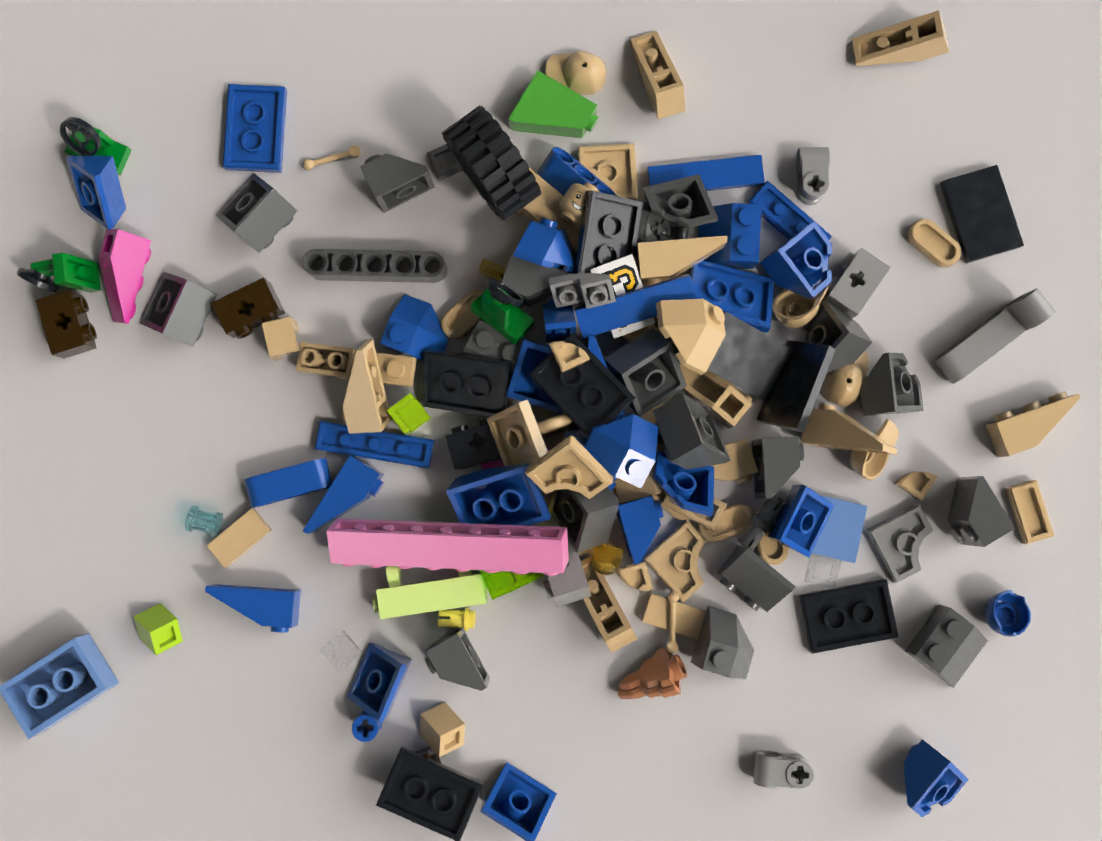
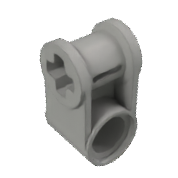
[796,147,830,205]
[753,750,814,789]

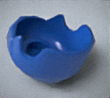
[984,590,1031,637]

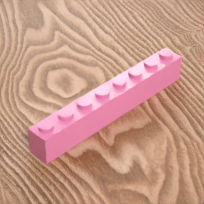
[326,519,569,576]

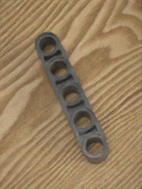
[302,249,447,283]

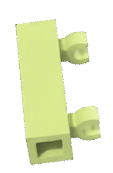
[373,566,488,619]

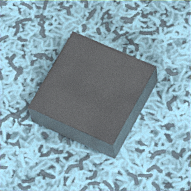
[427,144,463,181]

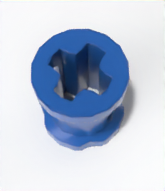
[352,711,383,742]

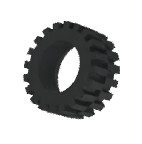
[442,105,541,221]

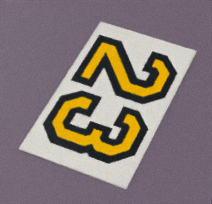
[590,254,655,339]

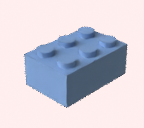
[0,634,119,739]

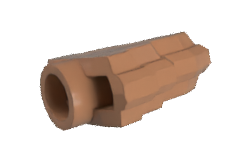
[617,647,687,699]

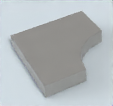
[866,504,933,583]

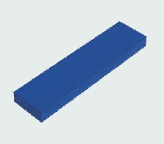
[647,155,765,191]
[574,274,696,339]
[315,421,435,469]

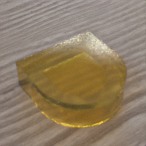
[479,258,506,282]
[591,544,624,575]

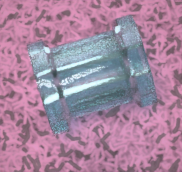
[185,506,223,538]

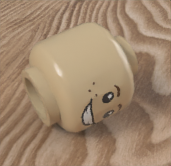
[559,182,600,228]

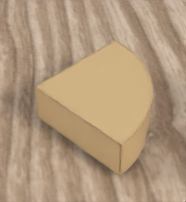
[549,341,590,373]
[895,472,938,501]
[617,561,653,591]

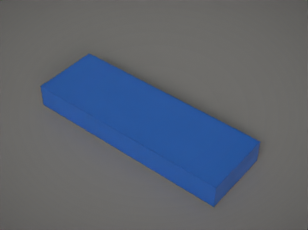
[747,180,832,240]

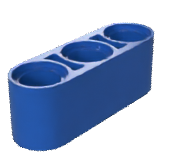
[537,147,617,196]
[244,458,332,508]

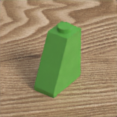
[508,71,599,138]

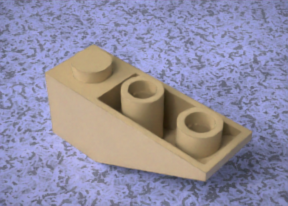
[986,391,1081,457]

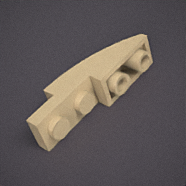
[296,342,417,387]

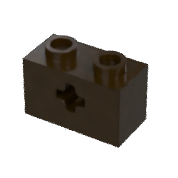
[211,277,285,339]
[36,289,97,359]

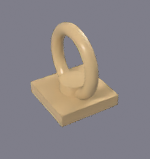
[487,400,574,466]

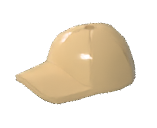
[546,51,607,95]
[772,285,828,329]
[820,351,869,407]
[850,419,899,480]

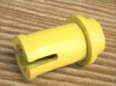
[438,607,476,631]

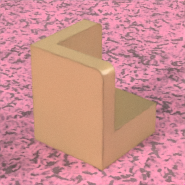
[262,317,299,360]
[419,703,465,757]

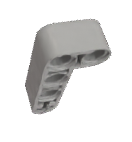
[935,288,1056,384]

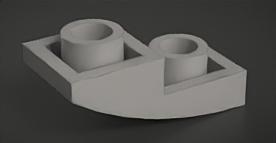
[549,273,616,309]

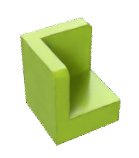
[387,393,432,436]
[133,604,183,655]

